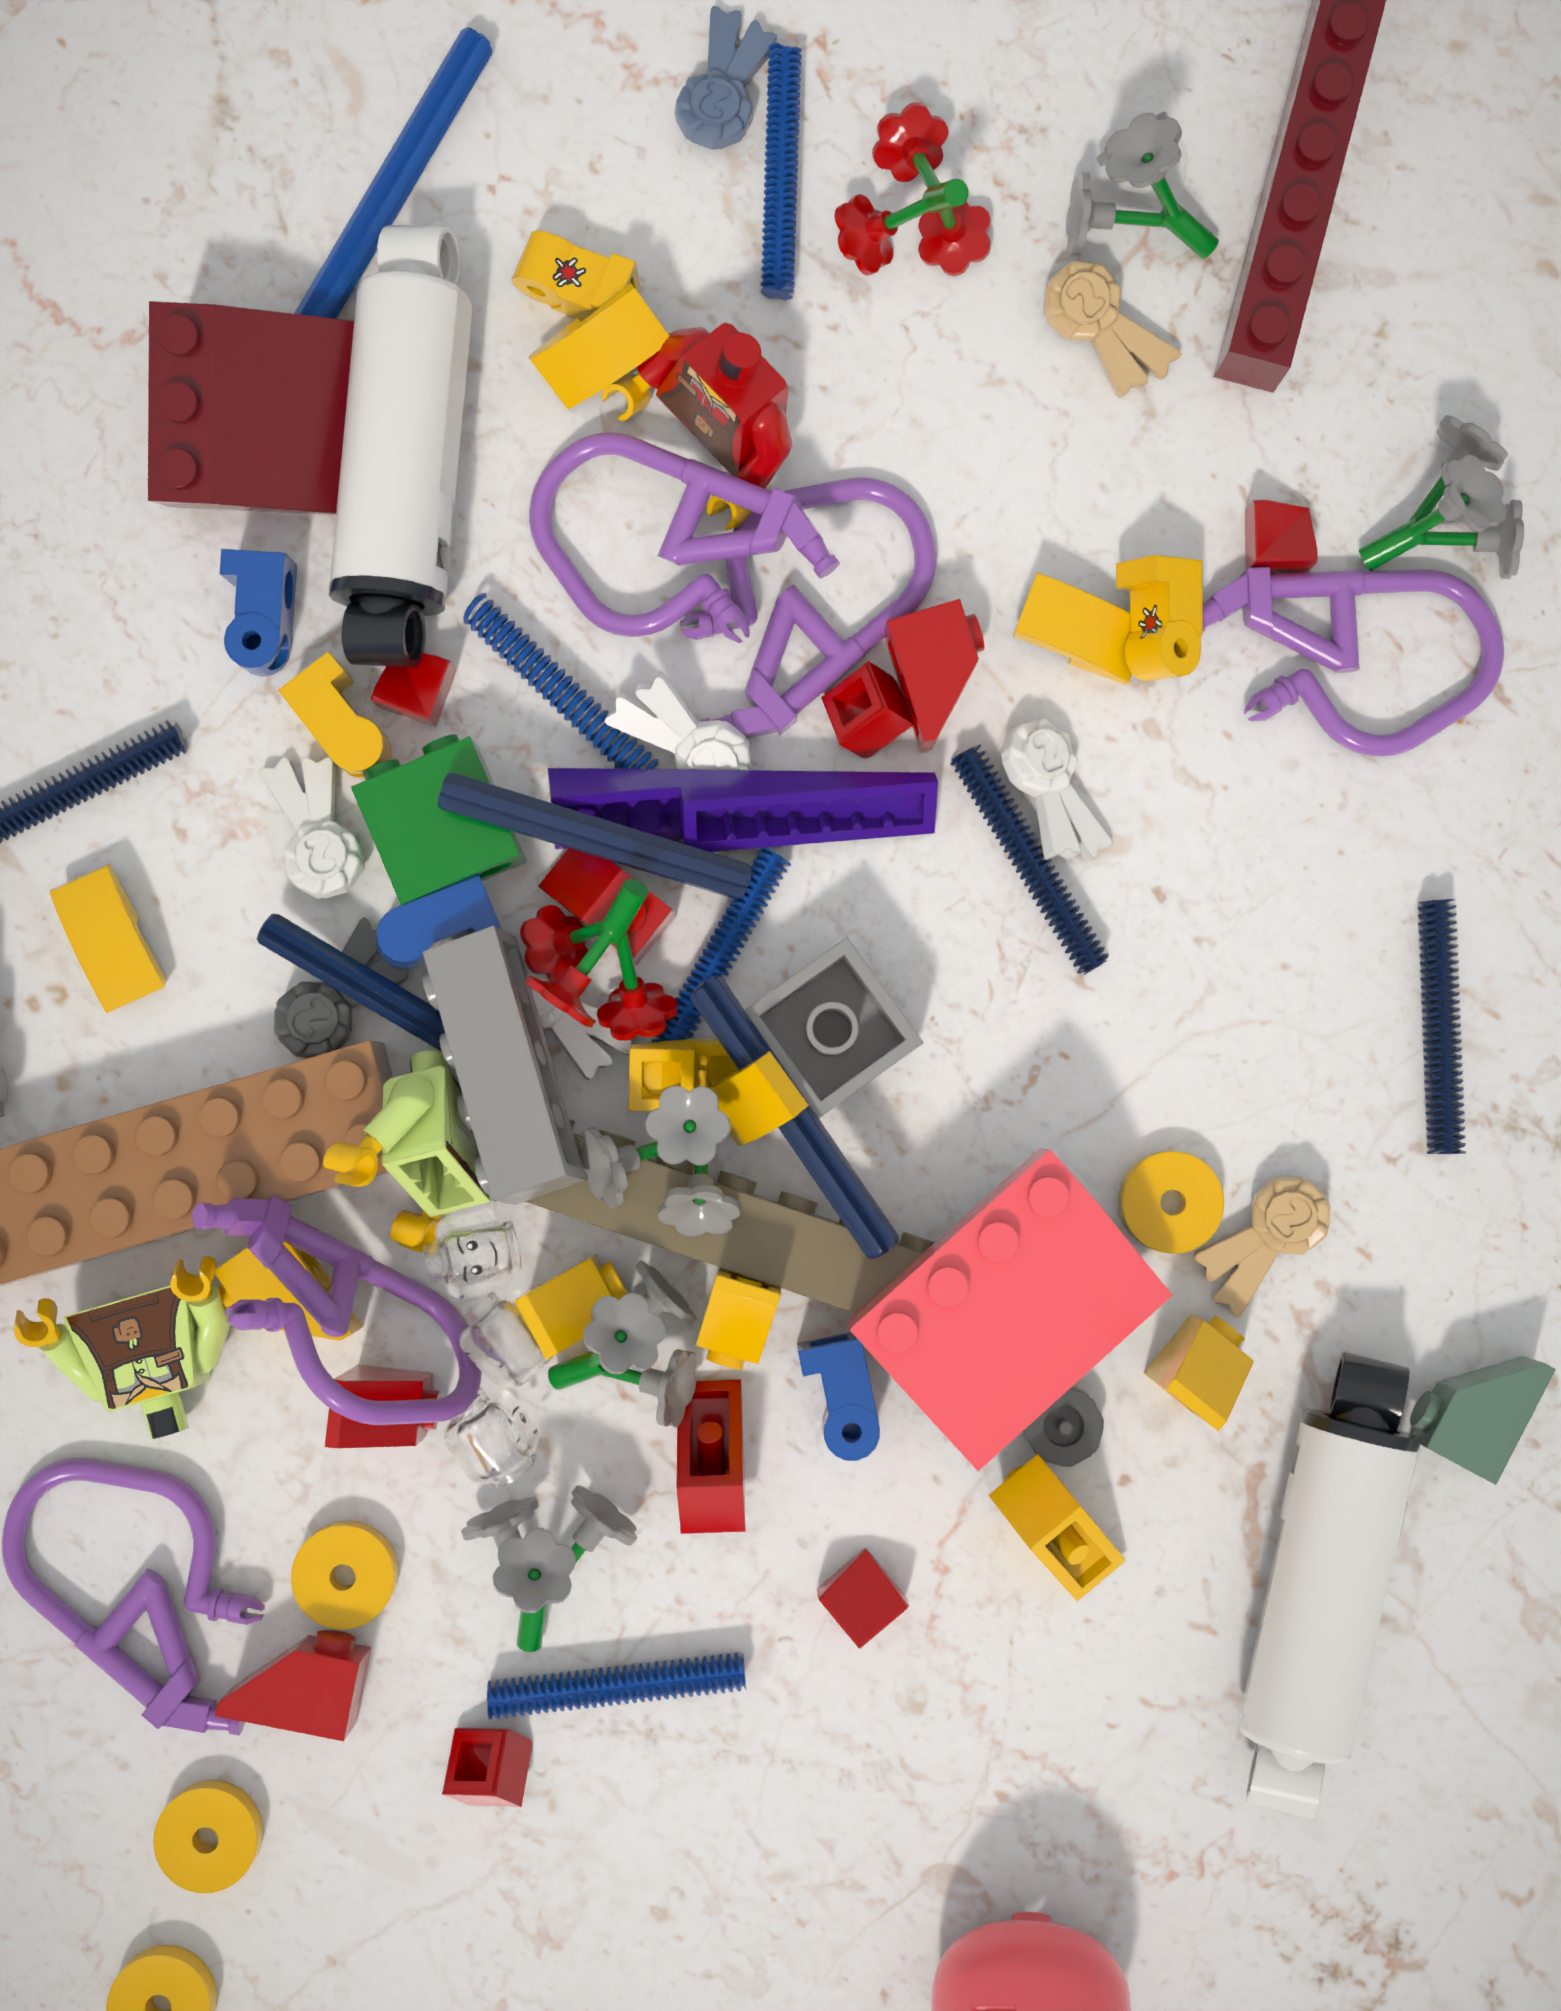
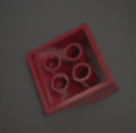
[148,301,354,515]

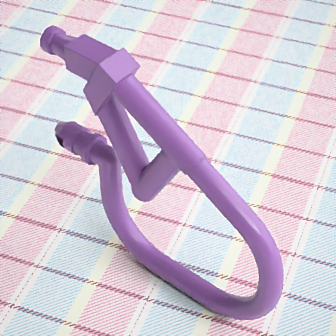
[529,432,840,643]
[680,478,936,738]
[1203,567,1504,756]
[192,1195,482,1425]
[2,1458,265,1736]

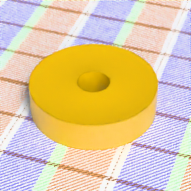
[1118,1151,1224,1254]
[291,1521,398,1630]
[153,1780,263,1893]
[106,1945,217,2011]

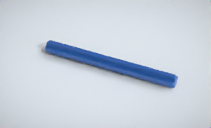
[294,27,492,319]

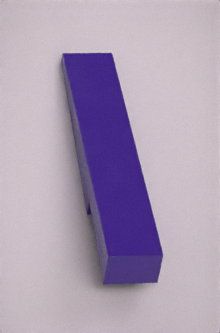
[548,768,938,852]

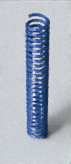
[463,593,659,769]

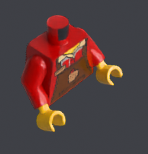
[601,322,792,531]

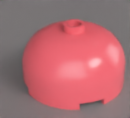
[931,1912,1131,2011]

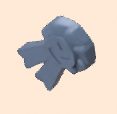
[674,6,777,150]

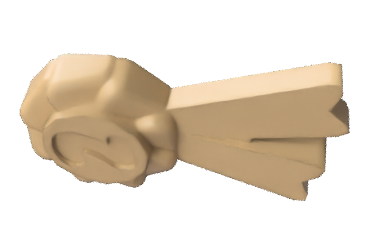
[1043,261,1182,398]
[1194,1176,1330,1318]

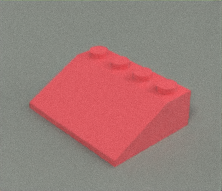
[846,1148,1173,1471]

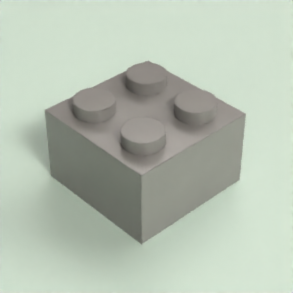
[745,937,924,1118]

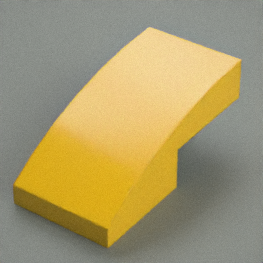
[528,283,669,409]
[1012,572,1132,685]
[49,864,167,1013]
[628,1039,738,1112]
[710,1051,809,1146]

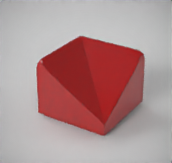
[1245,500,1318,572]
[370,653,457,727]
[821,661,914,759]
[817,1547,909,1649]
[442,1728,532,1807]

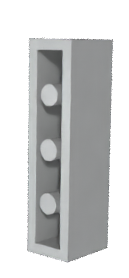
[422,925,587,1205]

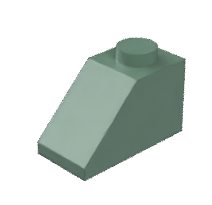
[1410,1356,1556,1485]

